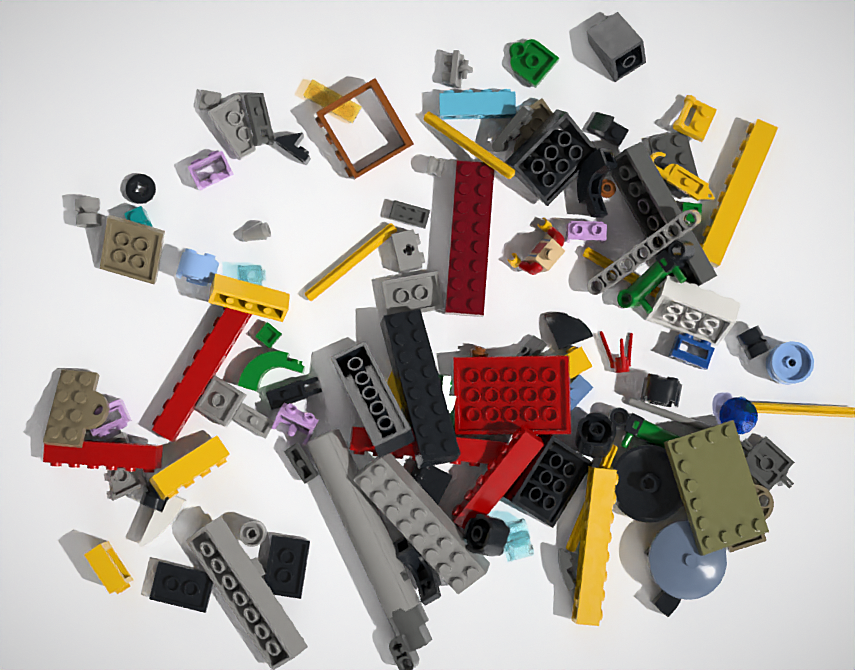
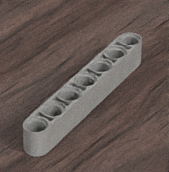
[587,209,701,295]

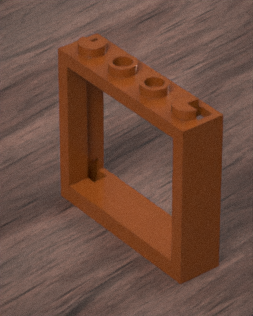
[315,77,414,180]

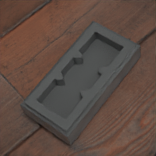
[389,200,431,229]
[516,335,547,356]

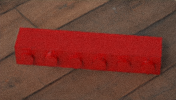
[452,426,544,530]
[43,440,163,473]

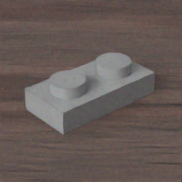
[232,402,274,439]

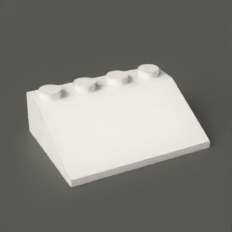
[646,275,741,346]

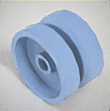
[766,341,814,385]

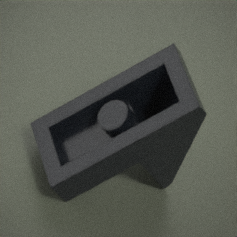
[587,112,629,147]
[274,133,311,166]

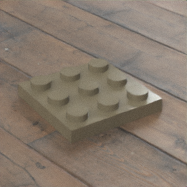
[100,215,165,285]

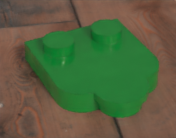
[509,39,560,88]

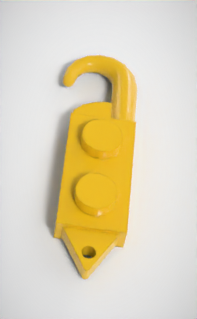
[650,152,715,201]

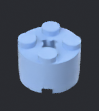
[176,248,219,286]

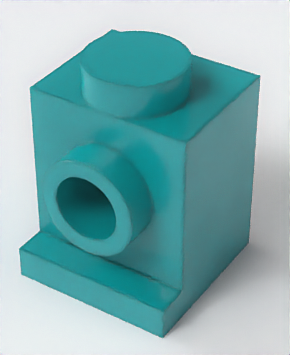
[124,206,153,227]

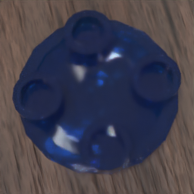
[719,396,758,434]

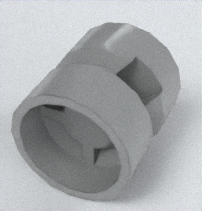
[74,197,102,228]
[239,520,268,547]

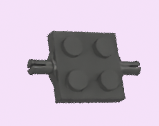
[741,436,795,491]

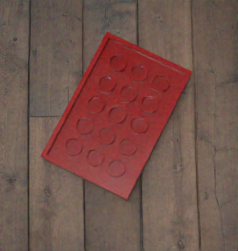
[453,355,571,434]

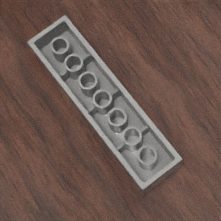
[354,453,490,595]
[185,516,308,670]

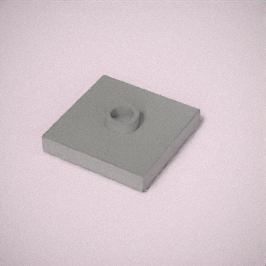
[195,375,247,428]

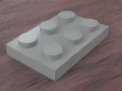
[381,271,445,315]

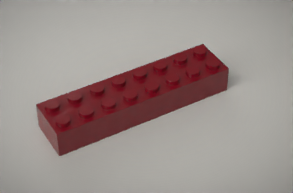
[445,160,495,317]

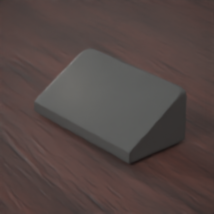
[284,442,319,484]

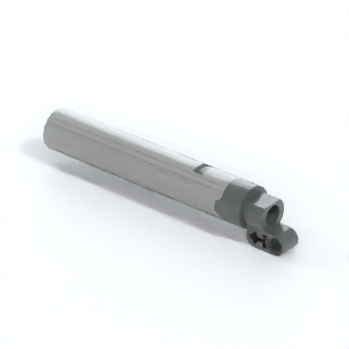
[306,428,433,670]

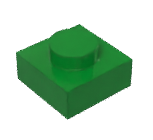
[681,202,702,224]
[255,322,283,349]

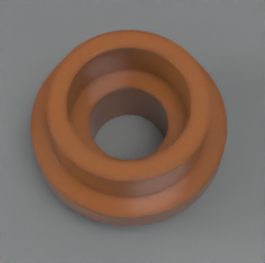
[601,179,616,198]
[470,345,489,357]

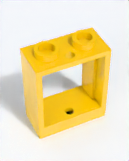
[84,541,134,595]

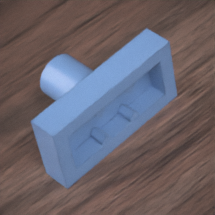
[570,374,594,411]

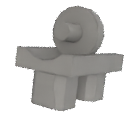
[442,50,474,89]

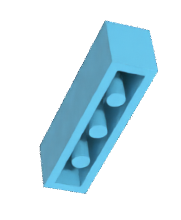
[439,89,516,120]

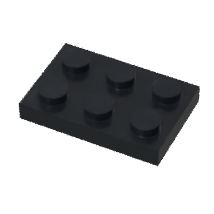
[265,535,311,599]
[149,561,214,613]

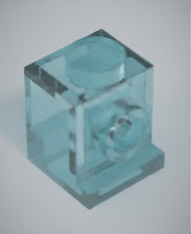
[238,265,266,286]

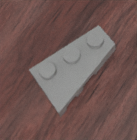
[207,94,256,161]
[106,432,148,501]

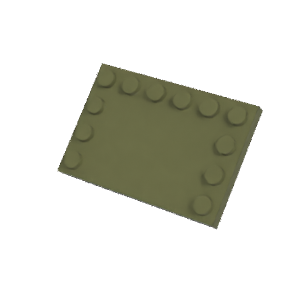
[664,420,769,556]

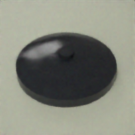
[612,445,683,523]

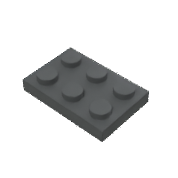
[648,132,698,193]

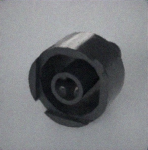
[640,373,683,408]
[575,412,617,458]
[464,514,510,557]

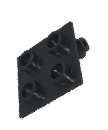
[410,463,453,505]

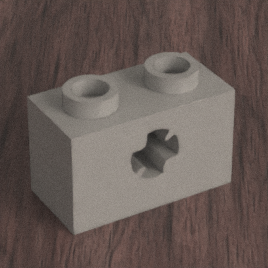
[391,229,425,274]

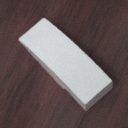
[139,495,187,547]

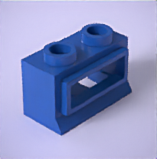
[668,332,715,370]

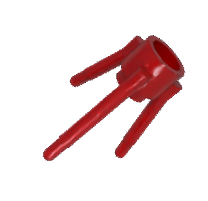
[600,331,633,373]

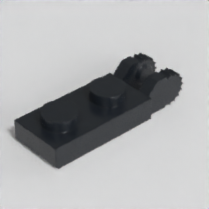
[266,377,322,411]

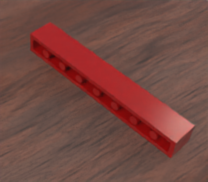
[152,307,253,442]
[349,426,507,467]

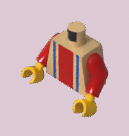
[507,217,566,275]

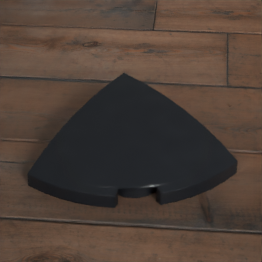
[544,312,593,350]

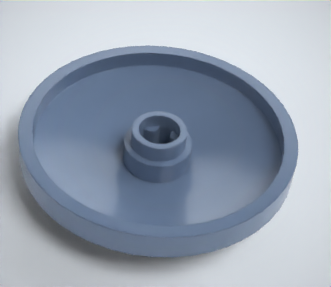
[648,521,727,600]

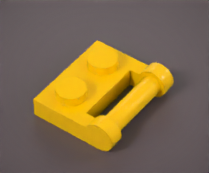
[672,95,717,143]

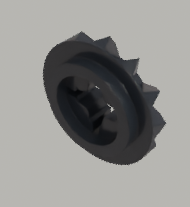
[125,174,156,204]

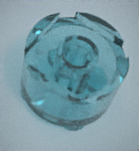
[504,518,534,562]

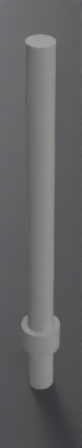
[628,397,740,439]

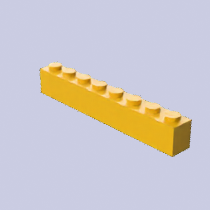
[699,118,779,268]
[571,466,618,626]

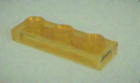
[303,79,362,124]

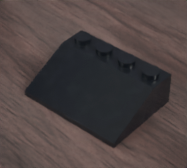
[504,109,597,207]
[503,434,593,528]

